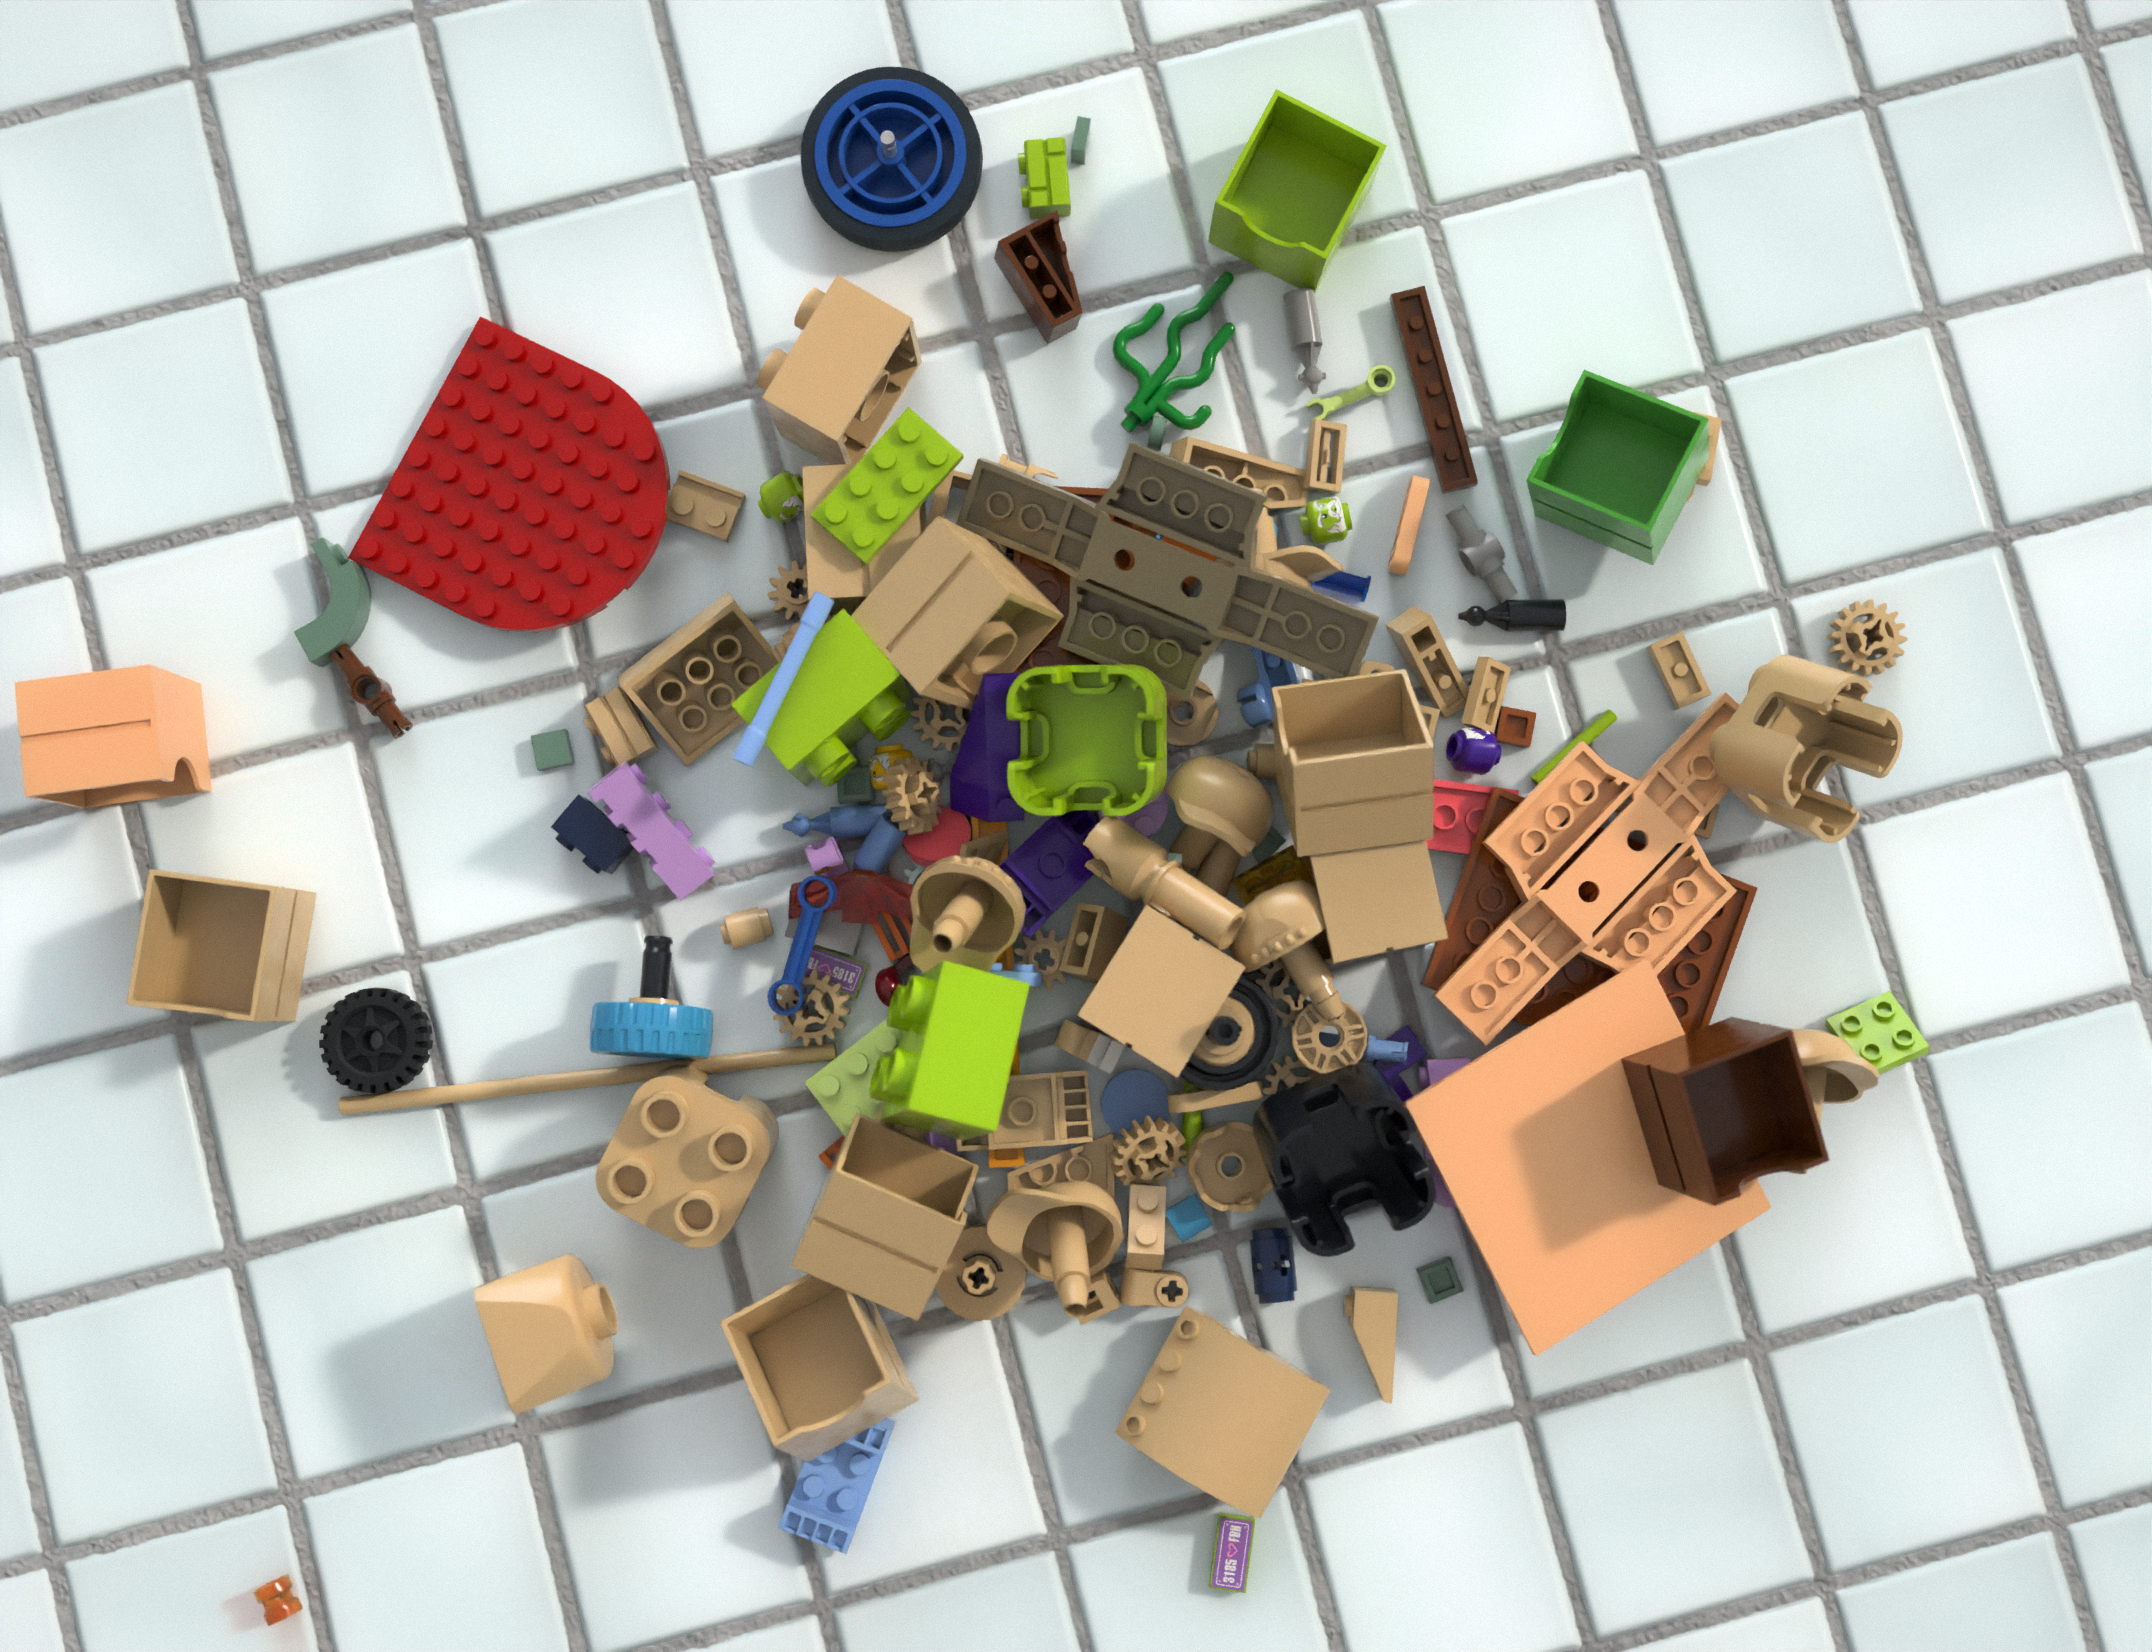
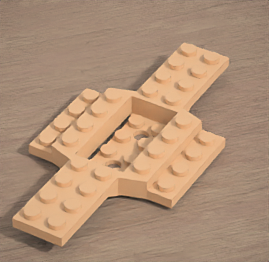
[1432,692,1740,1046]

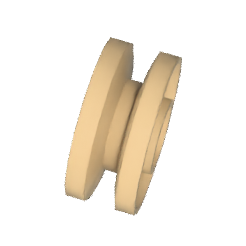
[1291,1002,1367,1074]

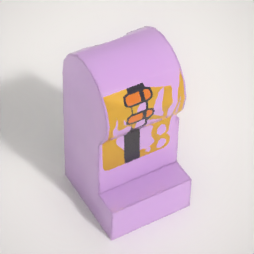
[804,836,851,884]

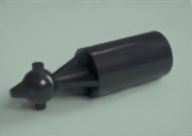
[1458,599,1566,631]

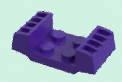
[999,810,1099,938]

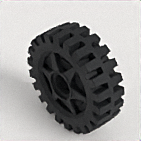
[319,988,433,1094]

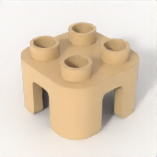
[1709,655,1903,843]
[596,1065,779,1248]

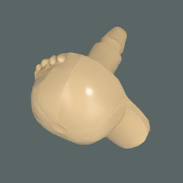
[1216,487,1344,589]
[1165,755,1274,874]
[910,855,1026,972]
[1229,880,1345,1022]
[1787,1029,1879,1174]
[987,1181,1126,1317]

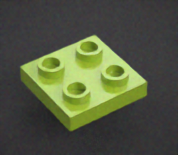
[1825,991,1930,1075]

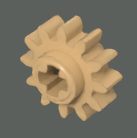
[767,560,810,622]
[1013,929,1067,991]

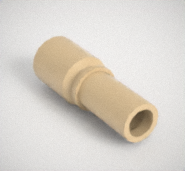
[1083,816,1247,951]

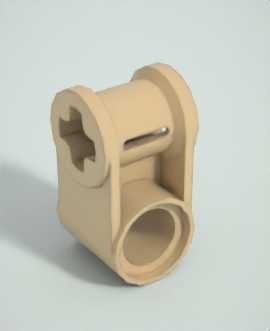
[1120,1266,1189,1308]

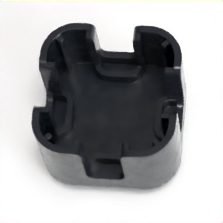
[1253,1064,1436,1257]

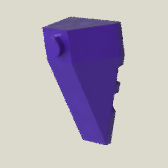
[950,672,1024,822]

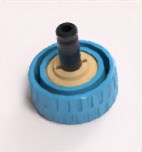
[589,936,713,1059]

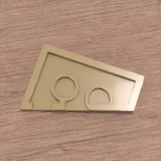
[1007,1133,1115,1202]

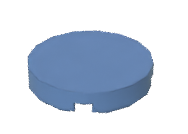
[1101,1069,1170,1137]

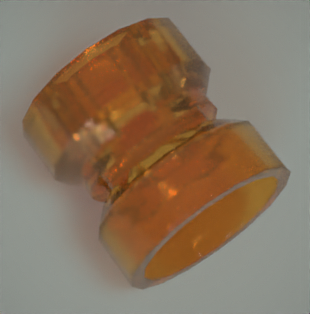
[253,1574,303,1626]

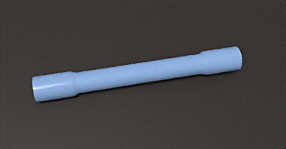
[732,591,835,767]

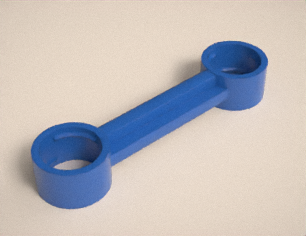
[767,875,838,1016]

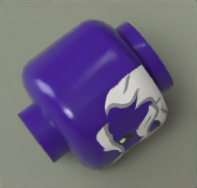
[1446,727,1501,775]

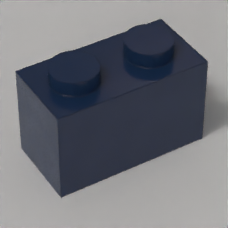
[551,794,634,874]

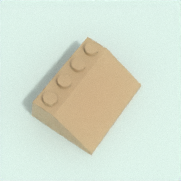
[617,592,778,766]

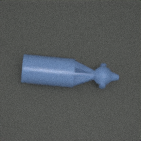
[782,803,889,838]
[838,811,908,902]

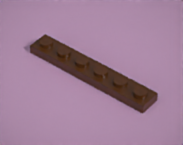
[1389,286,1478,494]

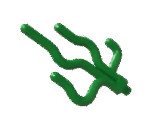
[1112,271,1236,433]

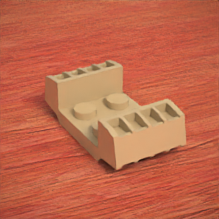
[956,1070,1093,1152]

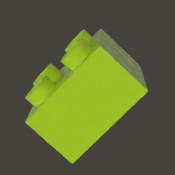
[731,608,912,788]
[869,961,1030,1141]

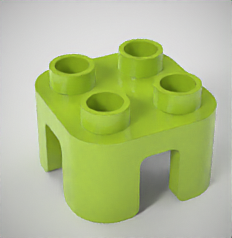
[1006,664,1167,816]

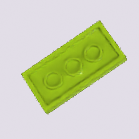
[811,407,964,566]

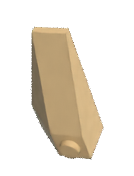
[1169,436,1309,509]

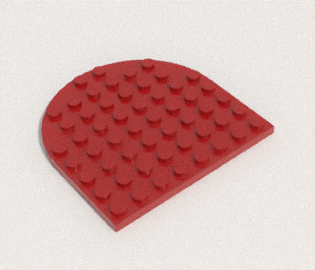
[348,316,671,633]

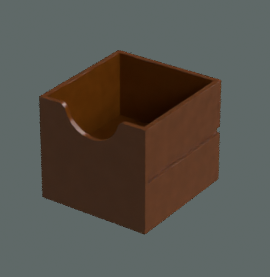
[1621,1017,1830,1206]

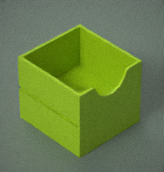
[1208,89,1387,294]

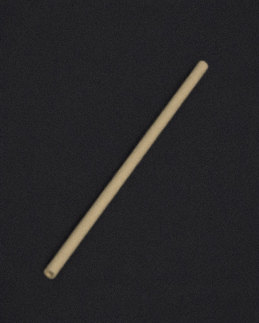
[339,1042,837,1115]

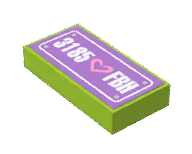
[806,945,869,998]
[1209,1512,1255,1593]

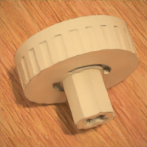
[935,1224,1027,1321]

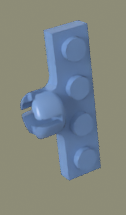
[1237,645,1300,728]

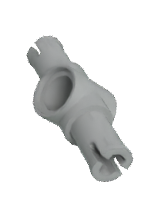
[1446,504,1518,604]

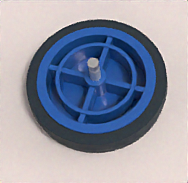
[801,66,983,252]

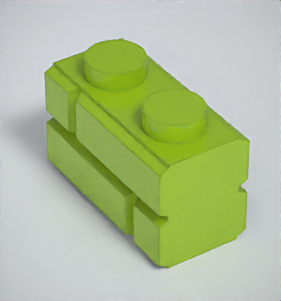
[1018,137,1071,219]

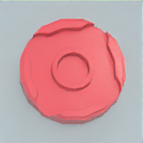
[902,805,972,867]

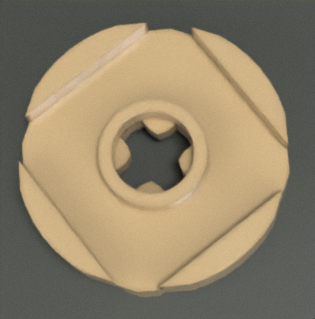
[1165,680,1219,748]

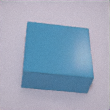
[1165,1193,1213,1243]

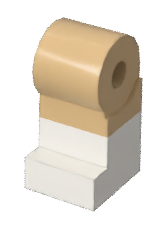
[1053,1019,1125,1074]

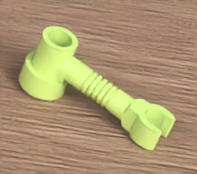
[1306,365,1395,420]

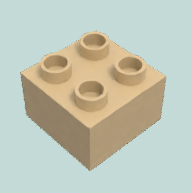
[757,275,922,465]

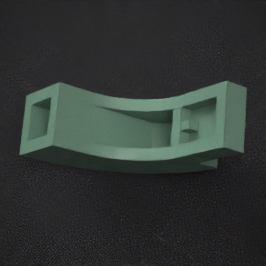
[294,537,371,667]

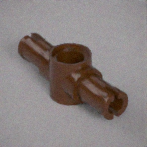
[329,644,413,739]

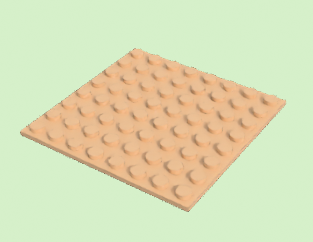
[1403,958,1771,1356]

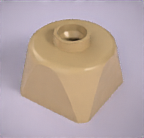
[475,1253,618,1414]

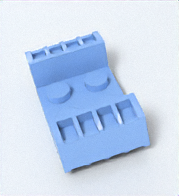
[778,1418,896,1554]

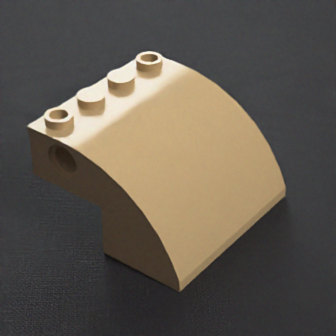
[1115,1305,1331,1518]

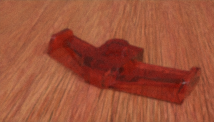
[788,869,914,924]

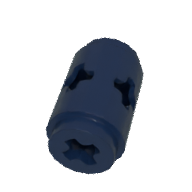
[1249,1227,1298,1303]

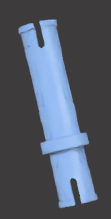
[1319,1032,1408,1065]

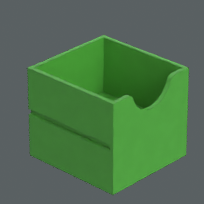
[1526,370,1709,565]

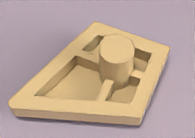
[959,831,1008,863]

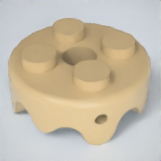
[1186,1121,1273,1212]

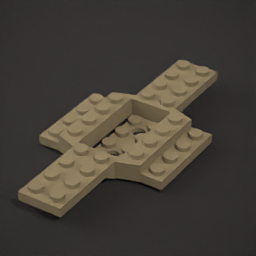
[956,442,1380,700]

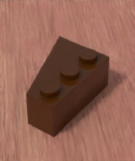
[994,210,1083,344]

